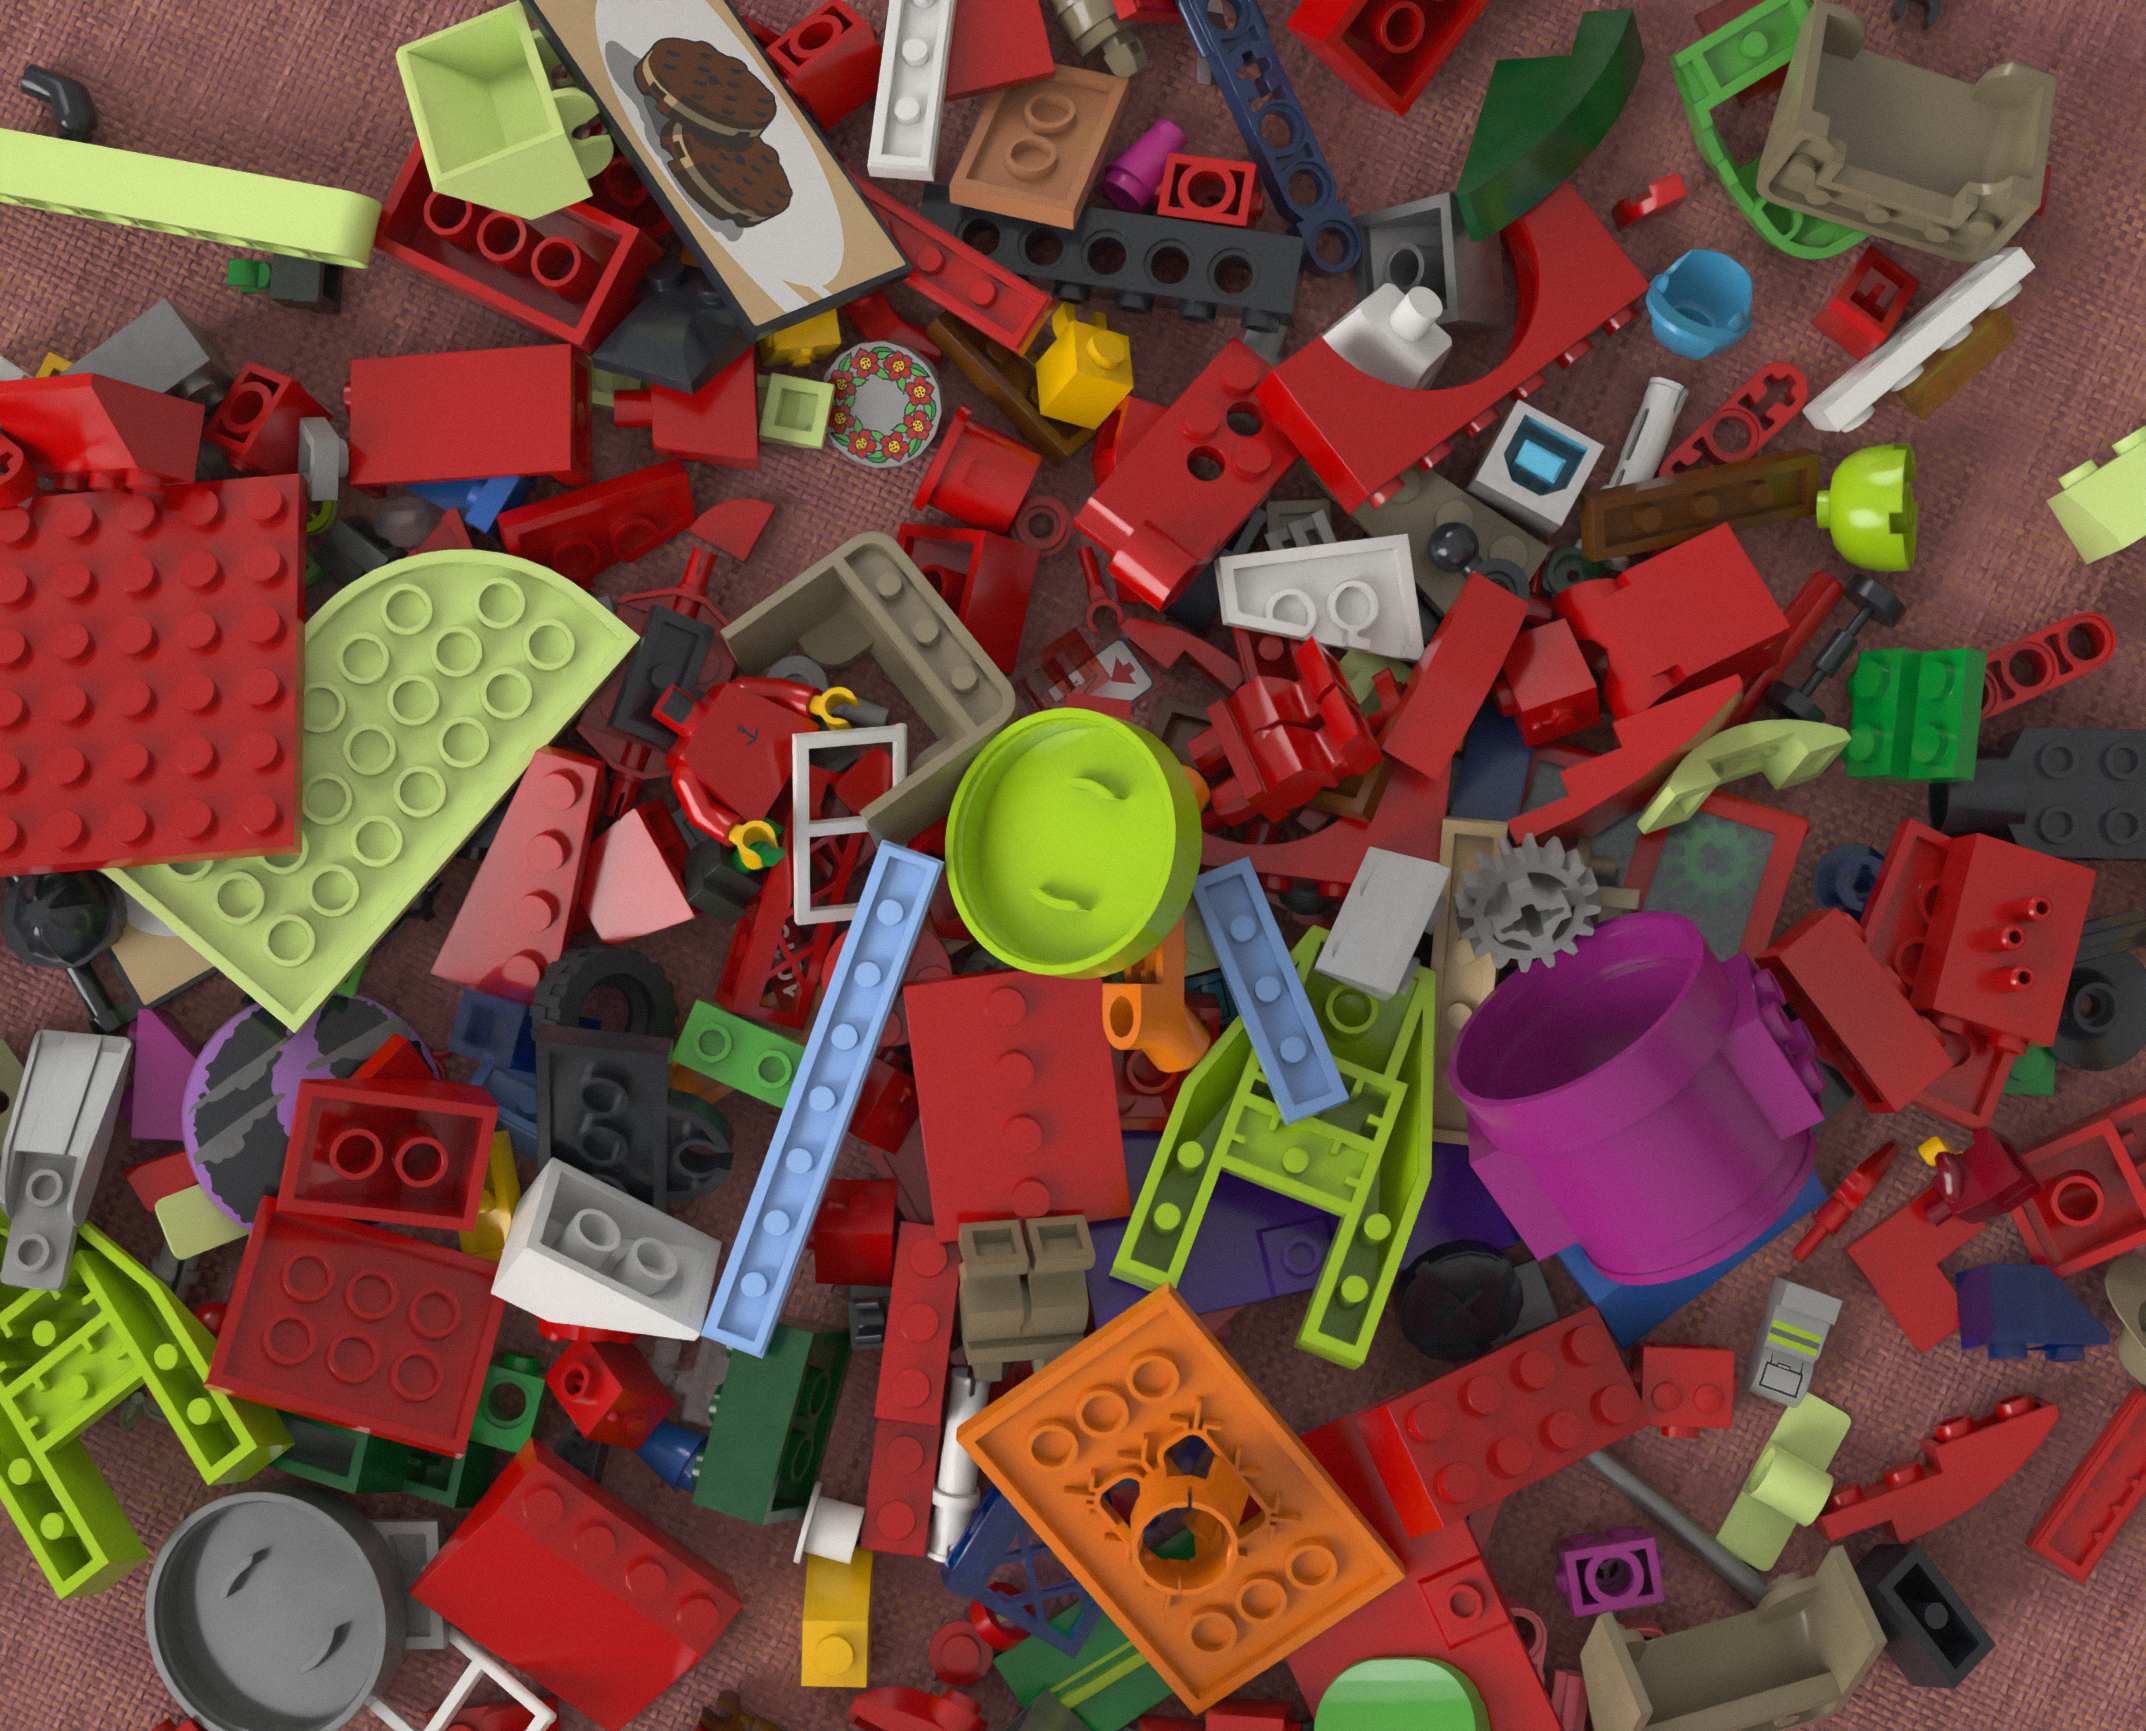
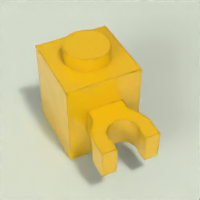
[1036,301,1134,430]

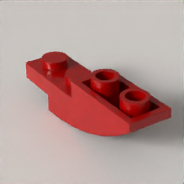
[1813,1392,2060,1544]

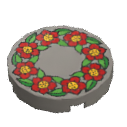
[823,339,947,468]

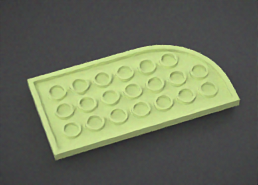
[100,550,641,1035]

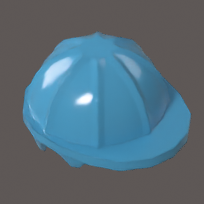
[1646,249,1754,360]

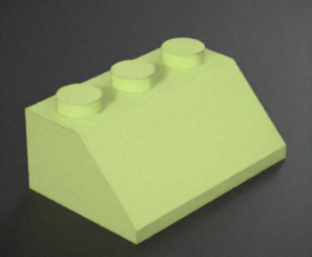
[2046,425,2146,565]

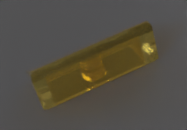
[1895,307,2015,420]

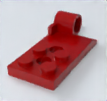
[1072,337,1303,612]

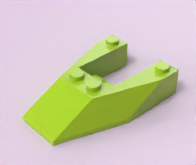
[1109,925,1436,1371]
[0,1205,295,1600]

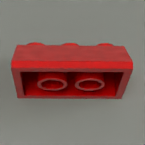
[0,373,205,494]

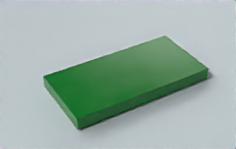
[992,1525,1195,1731]

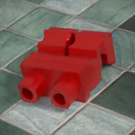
[1186,636,1385,827]

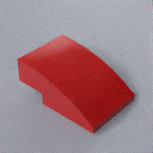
[2010,1089,2146,1285]

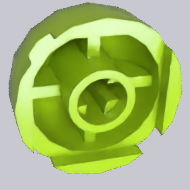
[1816,443,1918,572]

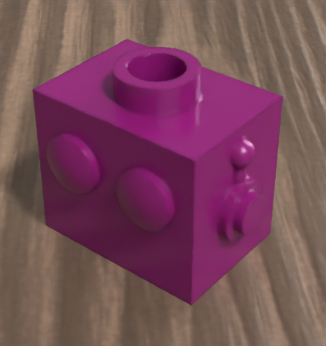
[1553,1525,1666,1617]

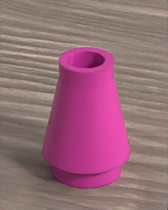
[1100,119,1188,214]

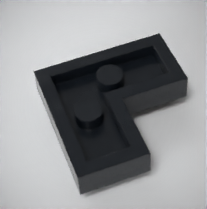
[607,605,716,750]

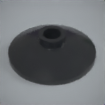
[2047,951,2146,1072]

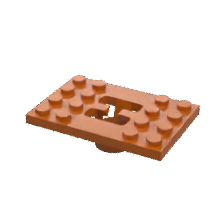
[956,1281,1406,1716]

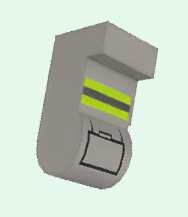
[1744,1276,1843,1408]

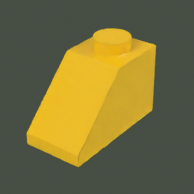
[801,1544,874,1688]

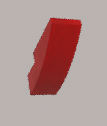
[1376,570,1530,782]

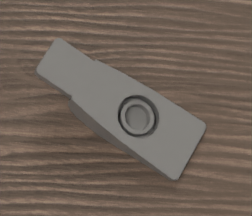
[0,1029,134,1292]

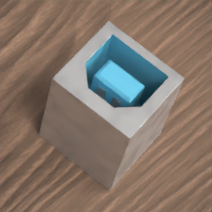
[1464,399,1604,542]

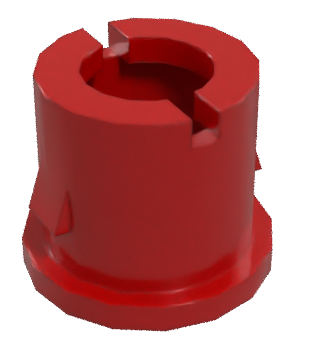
[910,403,1042,537]

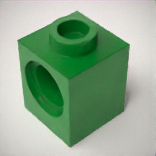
[468,1350,551,1453]

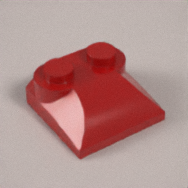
[844,1686,988,1731]

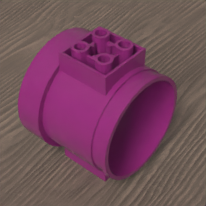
[1448,911,1827,1286]

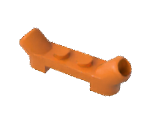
[1102,765,1211,1072]

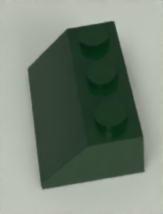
[691,1314,853,1526]

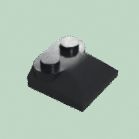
[591,259,758,395]

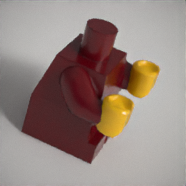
[1918,1126,2043,1227]

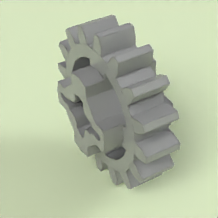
[1453,833,1601,972]

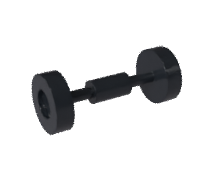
[1762,574,1907,723]

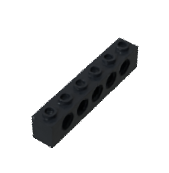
[920,183,1307,334]

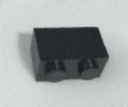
[1854,1544,1996,1689]

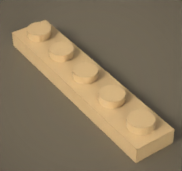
[1430,816,1511,1146]

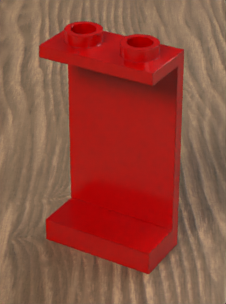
[344,343,592,499]

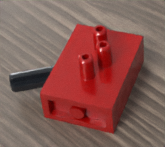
[1909,833,2146,1056]

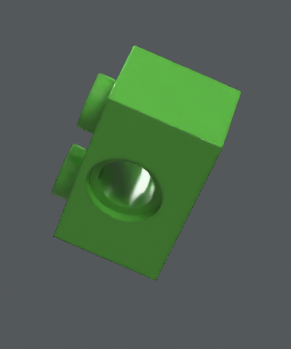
[672,999,807,1109]

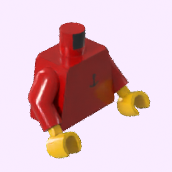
[651,676,860,869]

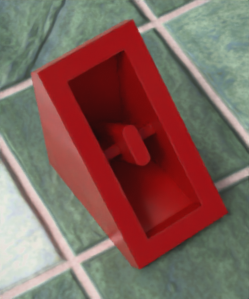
[1810,244,1921,361]

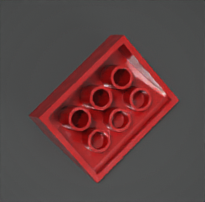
[409,1436,743,1731]

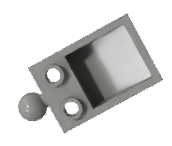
[1313,846,1451,1003]

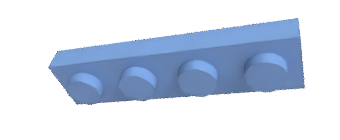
[1191,856,1350,1127]

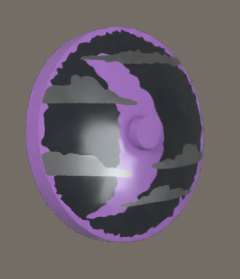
[182,992,441,1231]

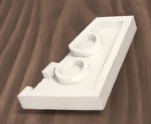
[1214,534,1424,663]

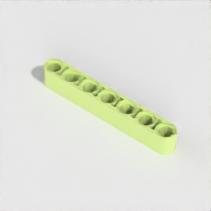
[0,128,382,269]

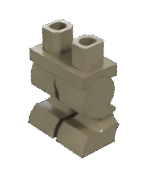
[958,1215,1096,1383]

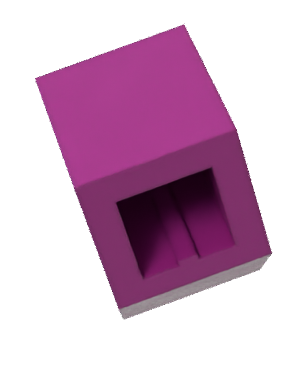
[123,1009,203,1141]

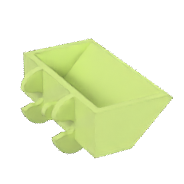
[395,0,613,220]

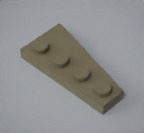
[1300,457,1551,618]

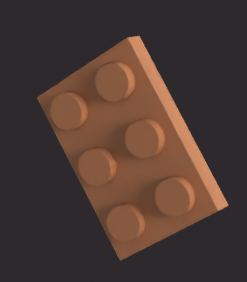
[949,63,1130,230]

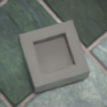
[298,417,349,501]

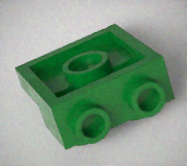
[1840,648,1987,786]

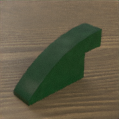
[1456,8,1645,241]
[267,1408,497,1508]

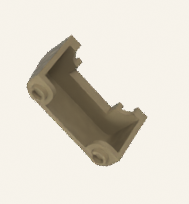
[1756,0,2057,263]

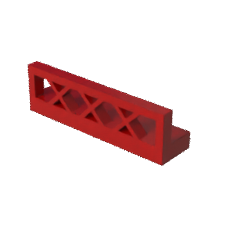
[714,762,864,1031]

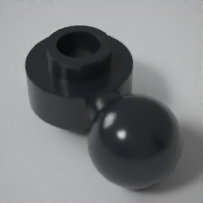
[1427,522,1530,602]

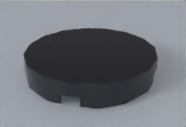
[1393,1239,1524,1362]

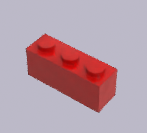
[1754,907,1955,1114]

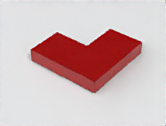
[1842,1183,1988,1354]

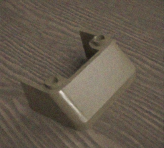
[720,531,1019,850]
[1580,1545,1888,1731]

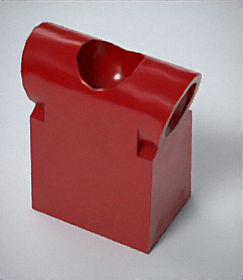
[1549,522,1791,721]

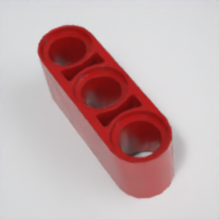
[1980,612,2117,721]

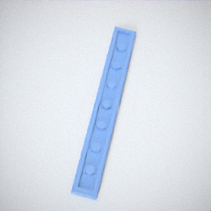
[701,839,946,1358]

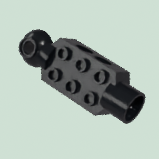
[1928,728,2146,862]

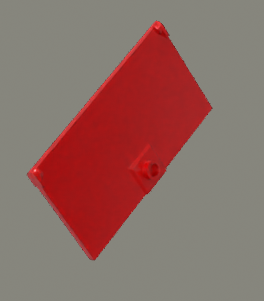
[1204,1388,1565,1731]

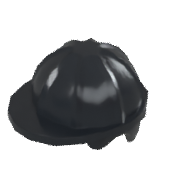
[2,870,128,969]

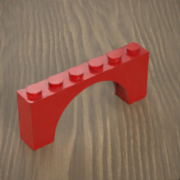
[1254,179,1651,515]
[1065,692,1453,902]

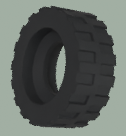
[529,944,678,1041]

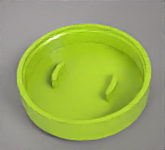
[945,708,1202,979]

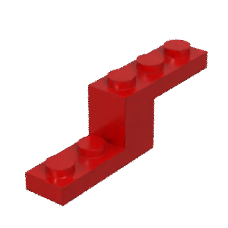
[860,1221,962,1557]

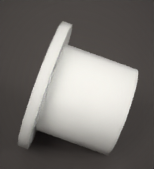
[793,1481,865,1564]

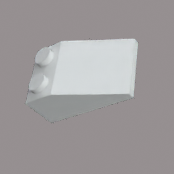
[491,1157,722,1341]

